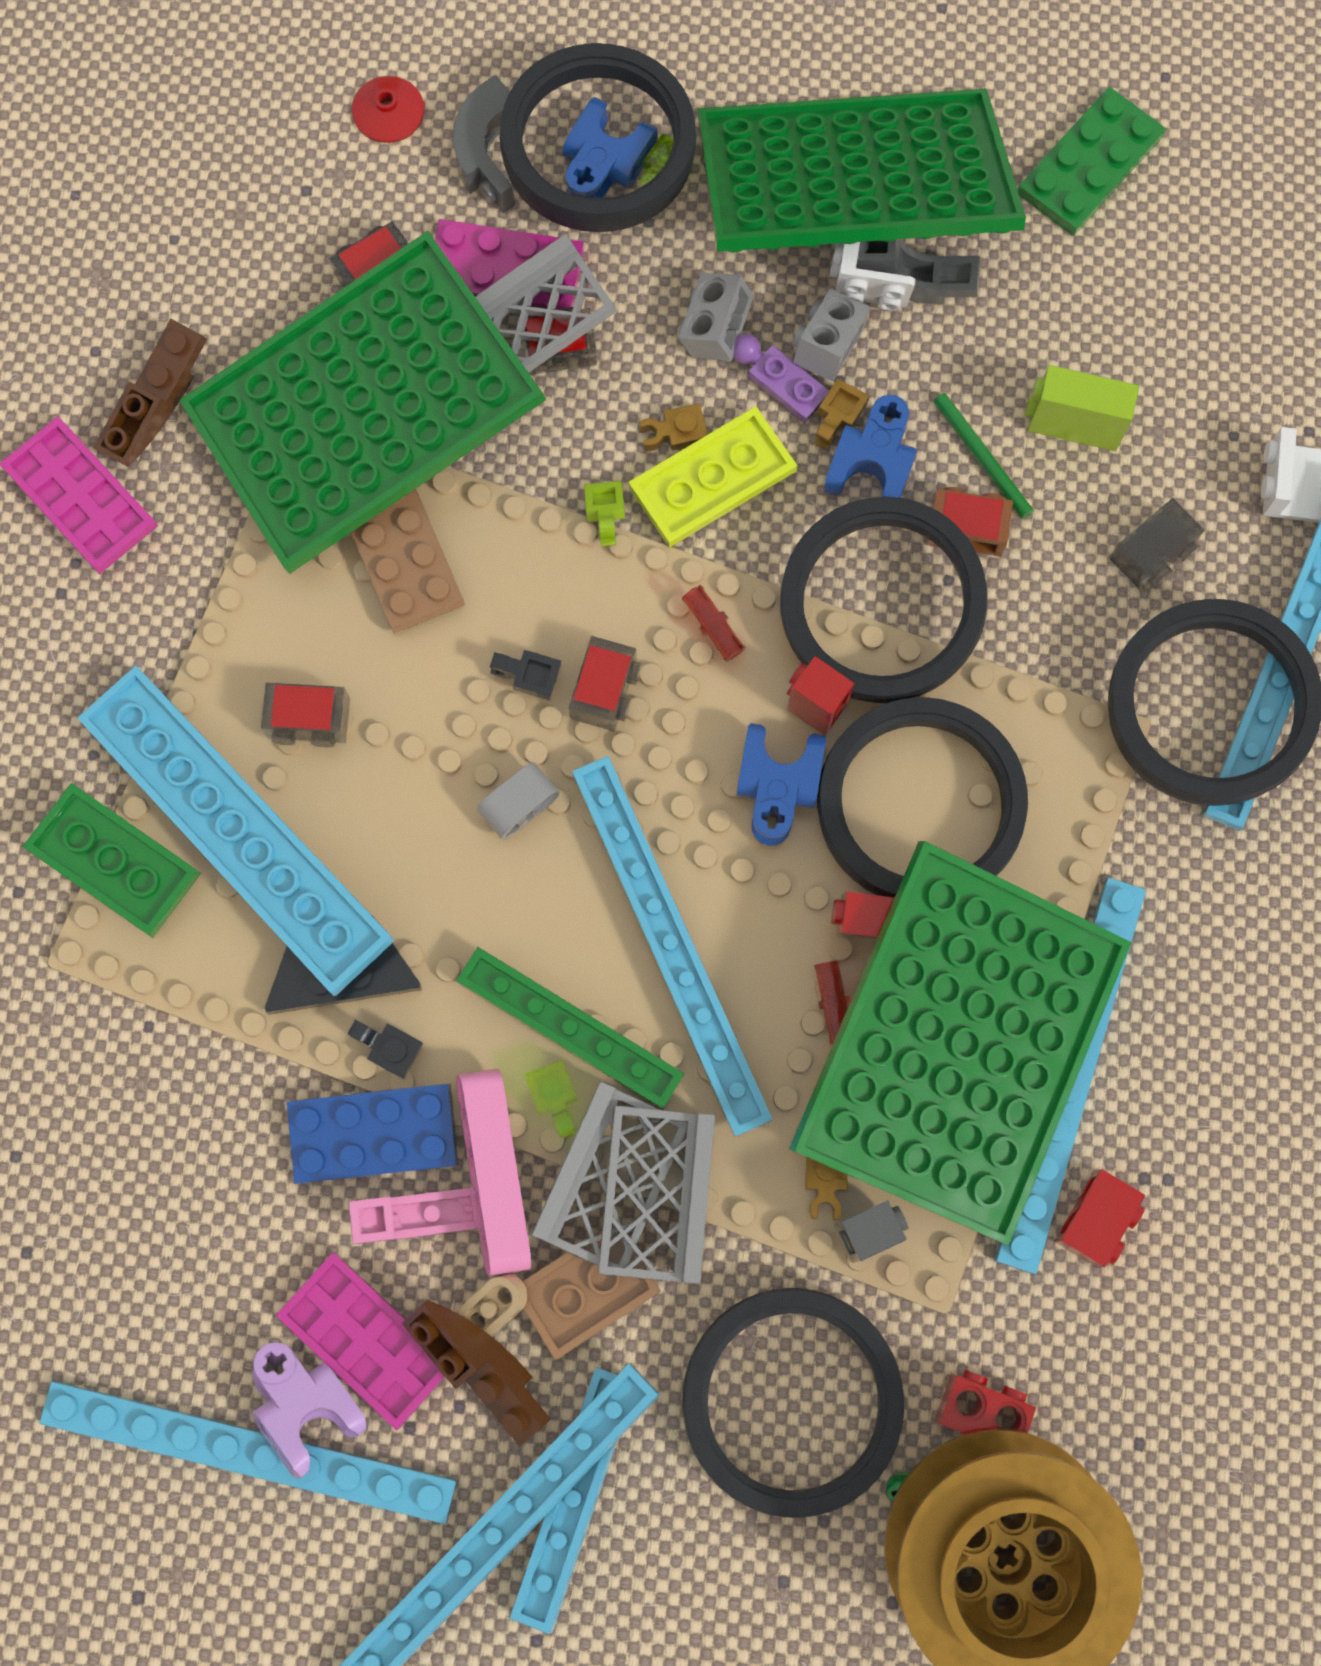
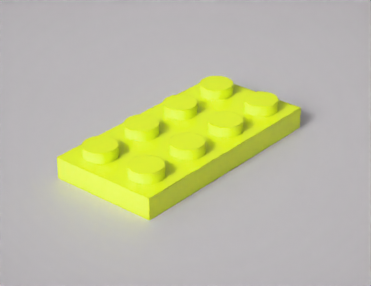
[629,406,798,548]

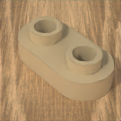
[457,1273,527,1337]

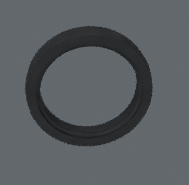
[500,43,697,232]
[780,497,988,703]
[1108,599,1321,806]
[817,697,1028,898]
[682,1288,904,1518]

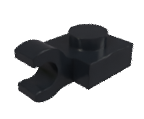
[490,650,562,701]
[347,1020,424,1079]

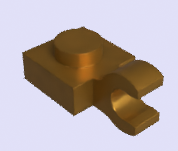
[814,378,870,451]

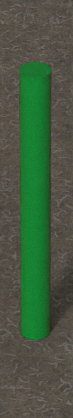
[934,393,1034,519]

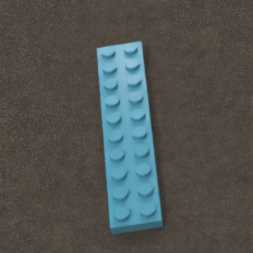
[77,665,395,996]

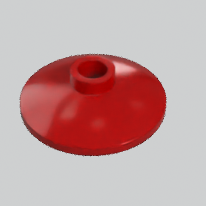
[352,76,424,143]

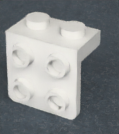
[829,242,915,311]
[1261,427,1321,523]

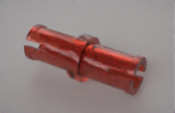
[682,585,746,662]
[814,960,851,1045]

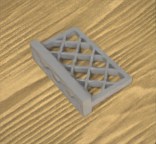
[475,234,617,373]
[531,1081,687,1268]
[598,1106,715,1284]

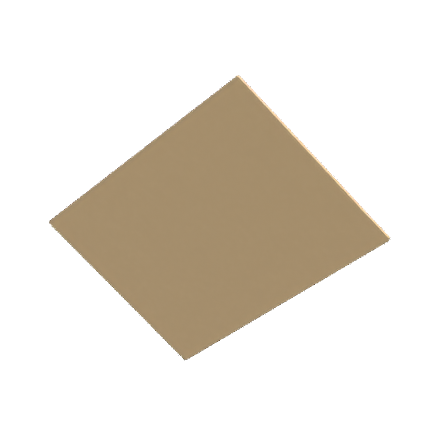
[48,467,1151,1313]

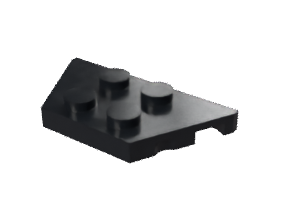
[265,915,422,1015]

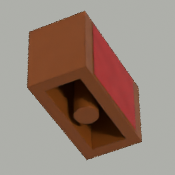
[926,487,1013,557]

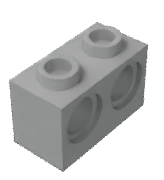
[678,273,754,361]
[792,288,871,382]

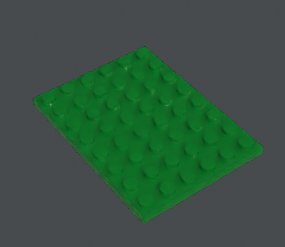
[698,88,1026,253]
[179,231,546,574]
[789,841,1132,1246]

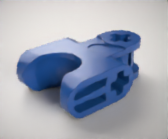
[562,97,658,199]
[824,394,918,498]
[736,723,826,846]

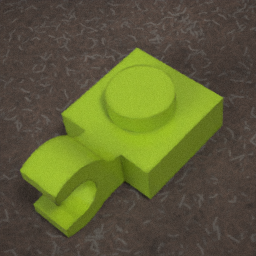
[584,481,625,546]

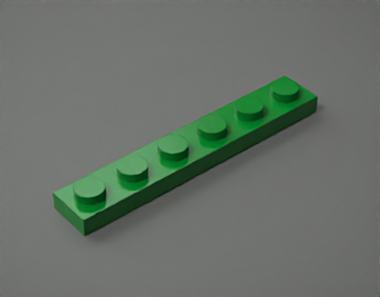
[456,947,684,1110]

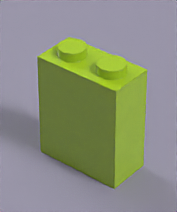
[1024,365,1140,451]

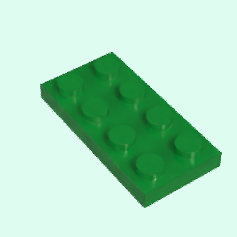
[1018,86,1167,236]
[22,783,201,938]

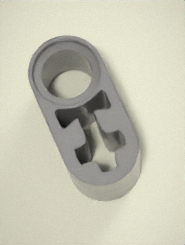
[477,762,560,840]

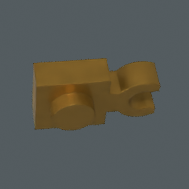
[639,403,708,451]
[805,1157,848,1220]

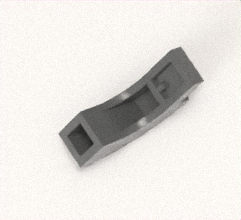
[453,74,515,213]
[857,239,981,304]

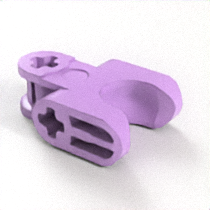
[252,1343,366,1478]

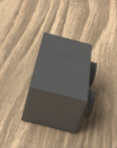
[835,1200,908,1263]

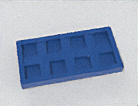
[287,1083,459,1184]

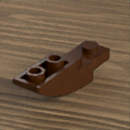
[93,318,207,467]
[402,1300,551,1446]

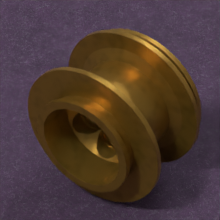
[884,1429,1142,1666]

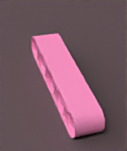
[456,1069,531,1277]

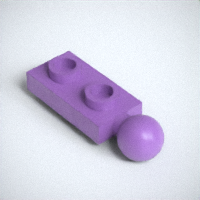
[733,334,829,424]

